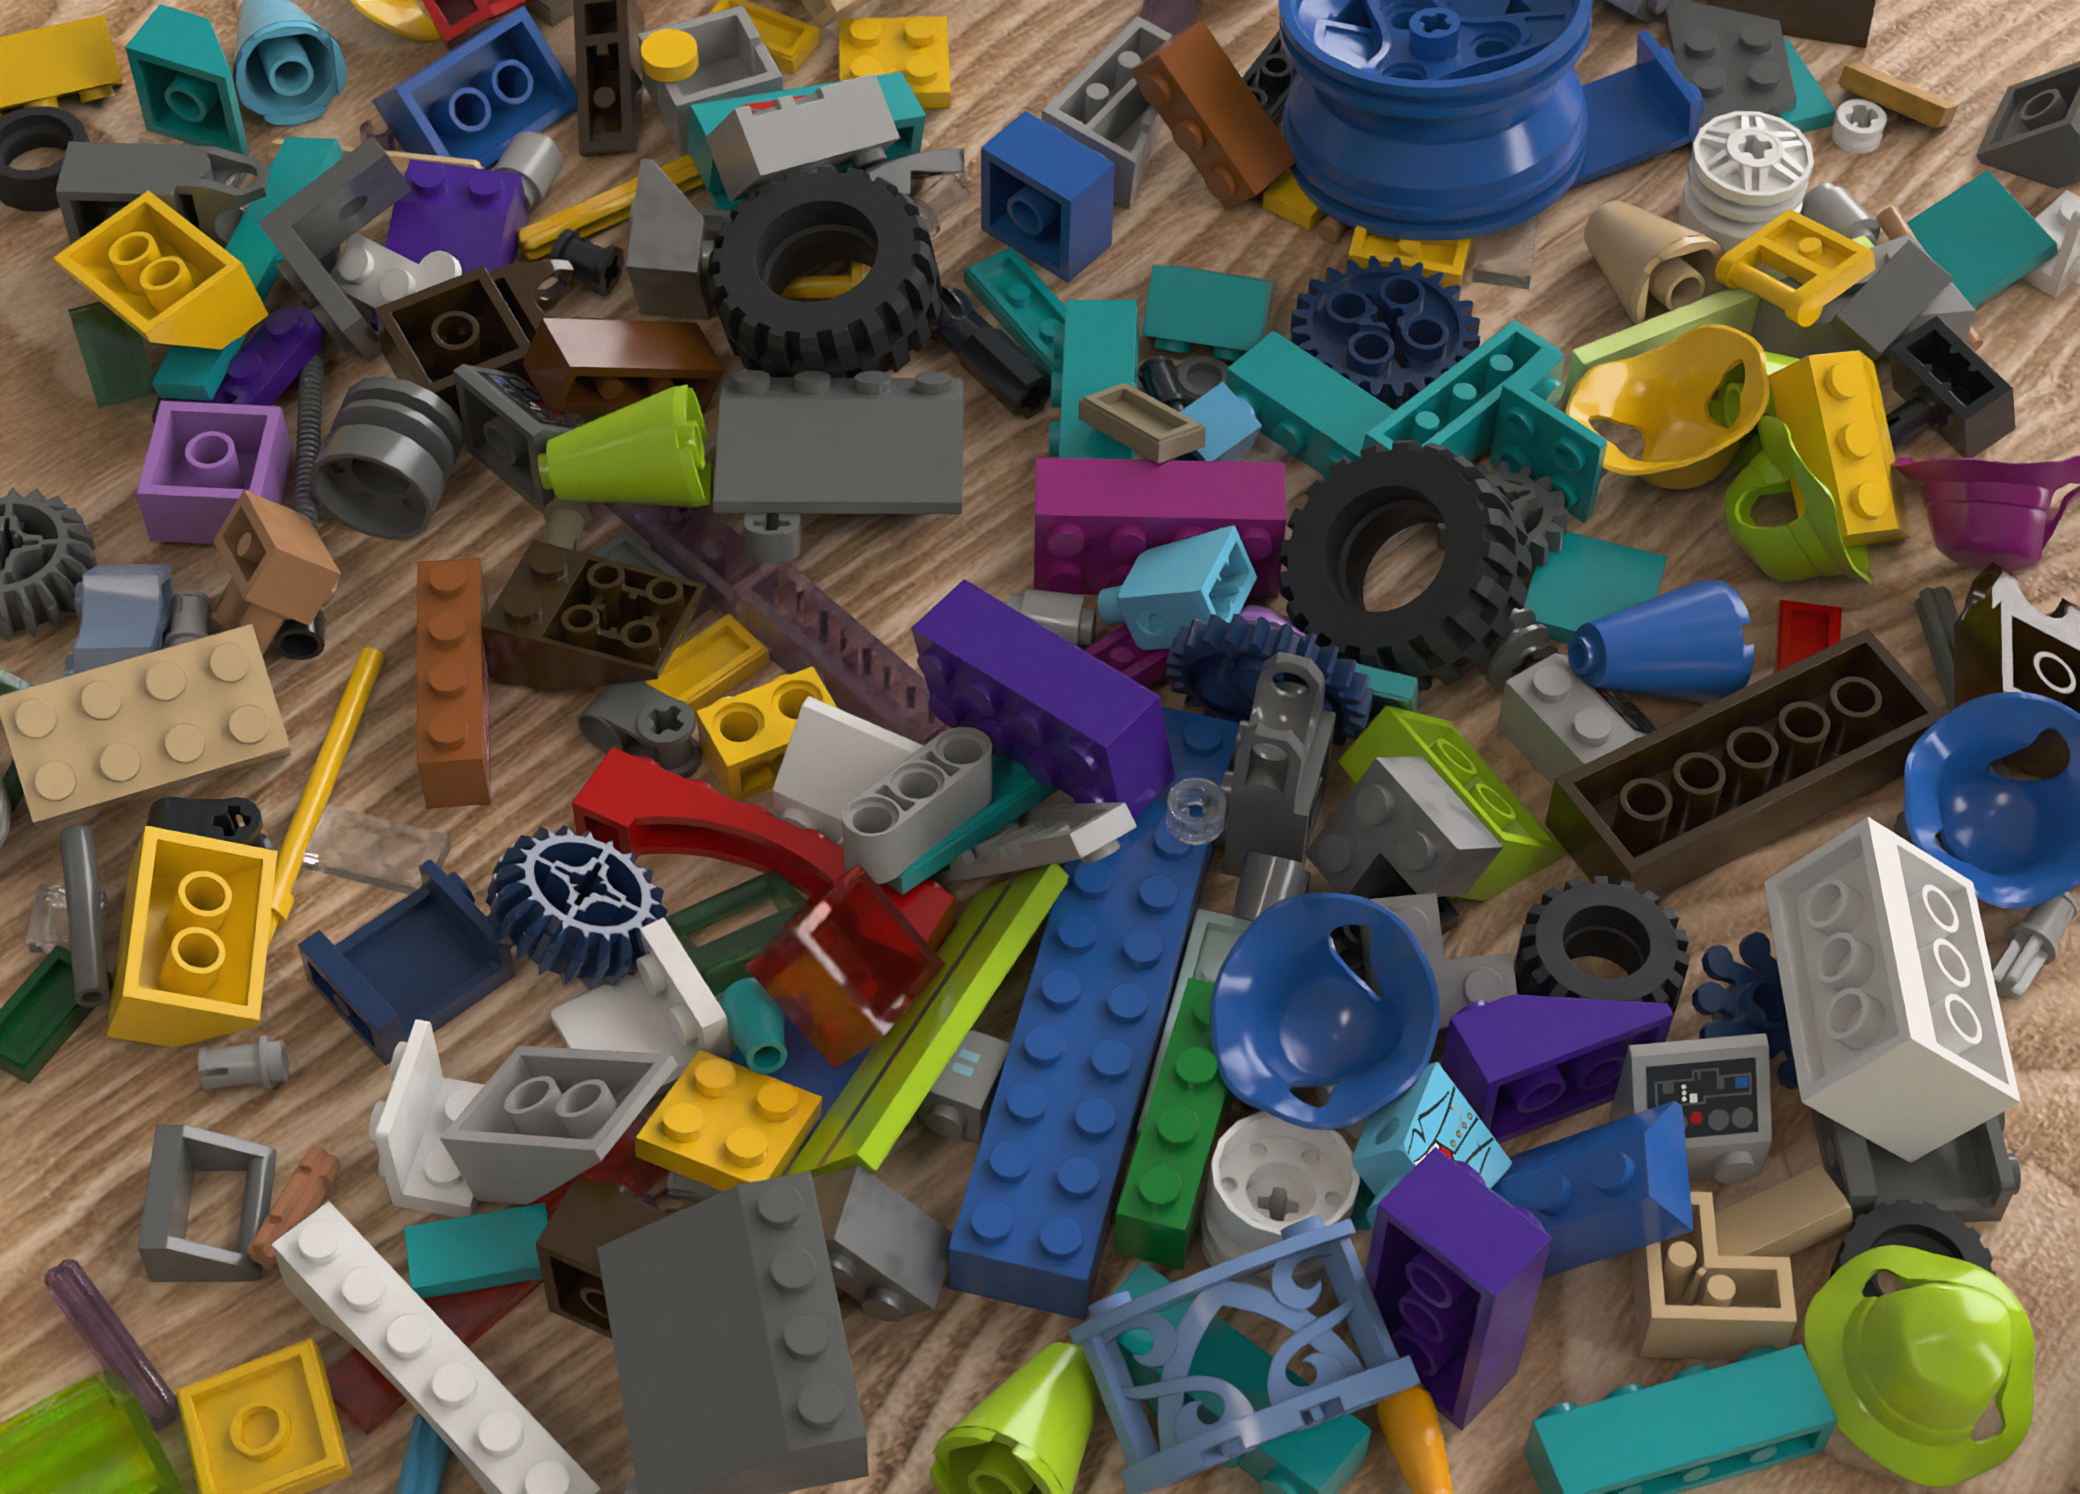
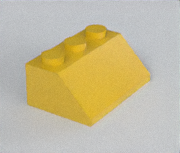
[0,14,123,118]
[53,190,269,350]
[1768,351,1912,547]
[106,825,278,1048]

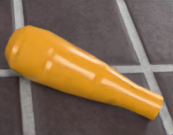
[1376,1383,1453,1494]

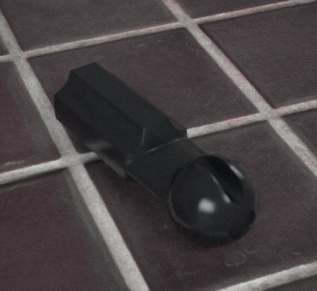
[929,285,1051,419]

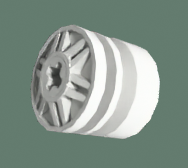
[1678,111,1814,252]
[1199,1111,1360,1293]

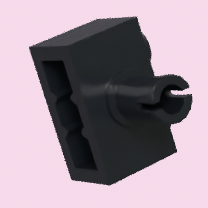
[1886,316,2016,458]

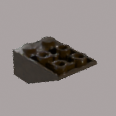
[481,540,707,692]

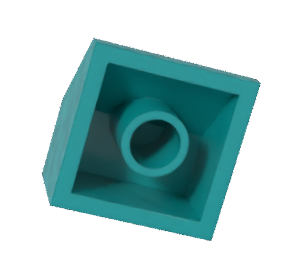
[125,4,249,156]
[1142,264,1277,361]

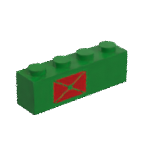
[1115,978,1235,1270]

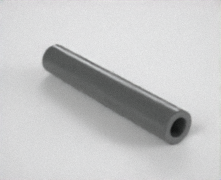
[60,825,110,1007]

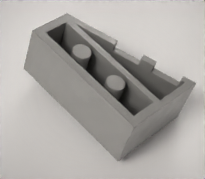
[1041,16,1173,210]
[705,73,900,203]
[1751,233,1976,364]

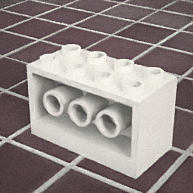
[1764,817,2020,1163]

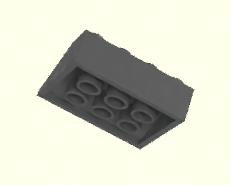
[713,370,963,514]
[597,1171,869,1494]

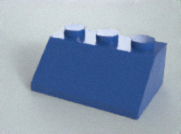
[371,6,577,169]
[1491,1101,1693,1279]

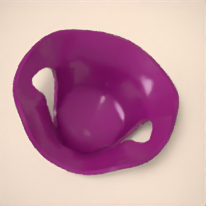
[1892,455,2080,573]

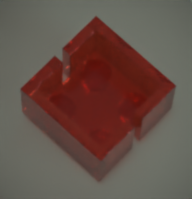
[745,862,946,1069]

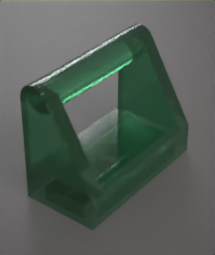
[665,869,820,1002]

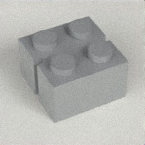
[638,5,783,156]

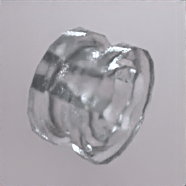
[1166,777,1227,845]

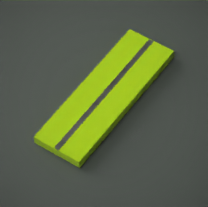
[785,863,1069,1178]

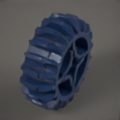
[485,825,668,989]

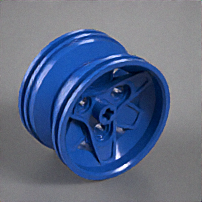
[1279,0,1593,241]

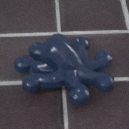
[1692,931,1799,1090]

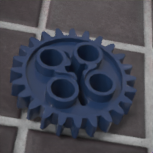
[1290,256,1481,410]
[1165,614,1374,747]

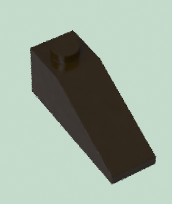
[573,0,645,157]

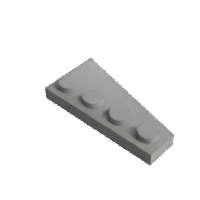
[927,802,1137,885]

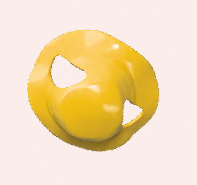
[1565,324,1770,490]

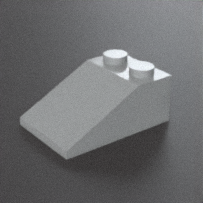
[440,1046,678,1205]

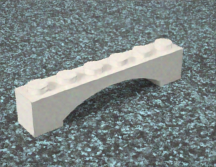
[271,1201,602,1494]

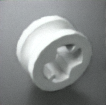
[1832,99,1887,154]

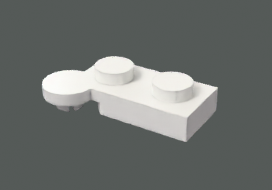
[330,233,461,308]

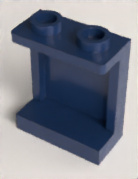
[297,859,516,1066]

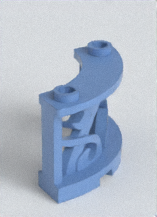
[1069,1215,1421,1494]

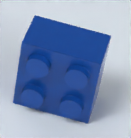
[981,111,1115,283]

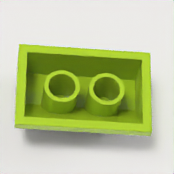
[1337,705,1566,901]

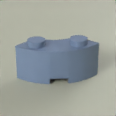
[64,564,173,677]

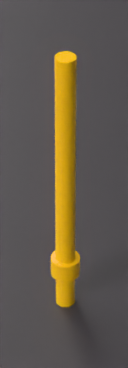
[267,647,385,950]

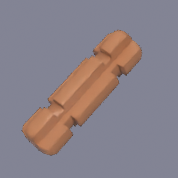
[247,1147,341,1271]

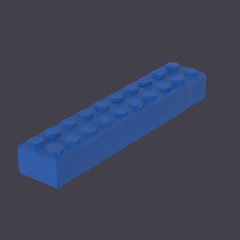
[949,706,1240,1320]

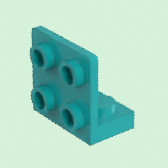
[1489,344,1607,522]

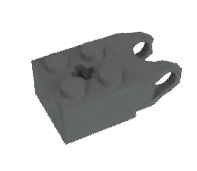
[55,142,271,249]
[1214,652,1336,877]

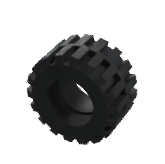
[1514,876,1690,1020]

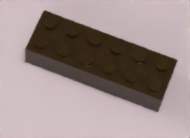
[1545,628,1945,897]

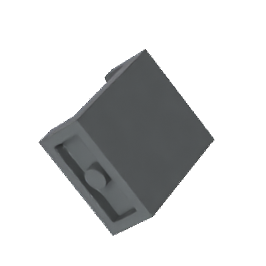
[1811,1108,2021,1229]

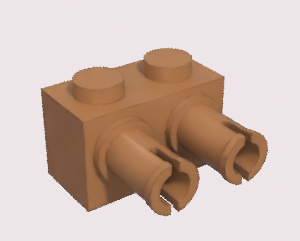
[210,490,341,658]

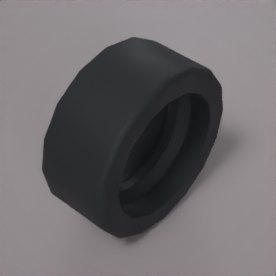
[0,106,90,211]

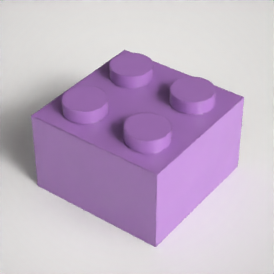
[136,401,293,544]

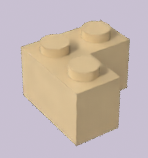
[1631,1192,1797,1360]

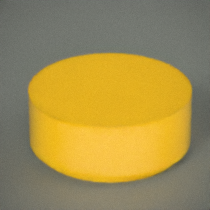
[641,29,699,83]

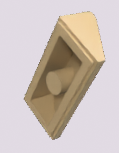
[1714,1165,1853,1257]

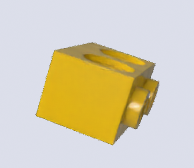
[696,666,837,801]

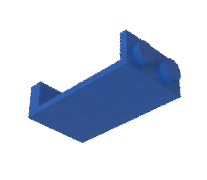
[1567,30,1704,191]

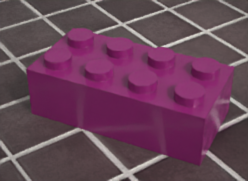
[1034,458,1286,600]

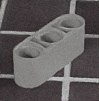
[842,727,993,885]

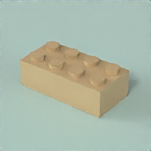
[0,624,290,829]

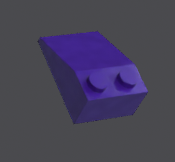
[370,159,529,332]
[1441,994,1674,1144]

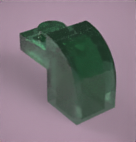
[68,301,157,408]

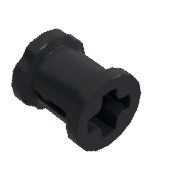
[549,228,624,297]

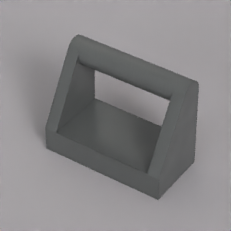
[138,1124,277,1282]

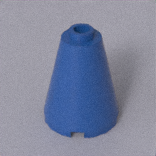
[1568,580,1754,705]

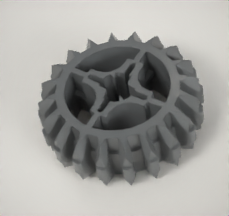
[0,487,97,642]

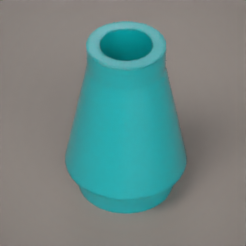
[720,978,787,1074]

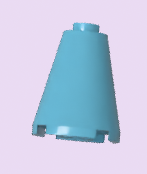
[233,0,347,125]

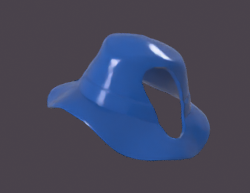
[1904,692,2080,909]
[1210,893,1440,1130]

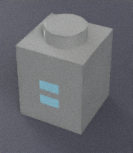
[917,1029,1010,1144]

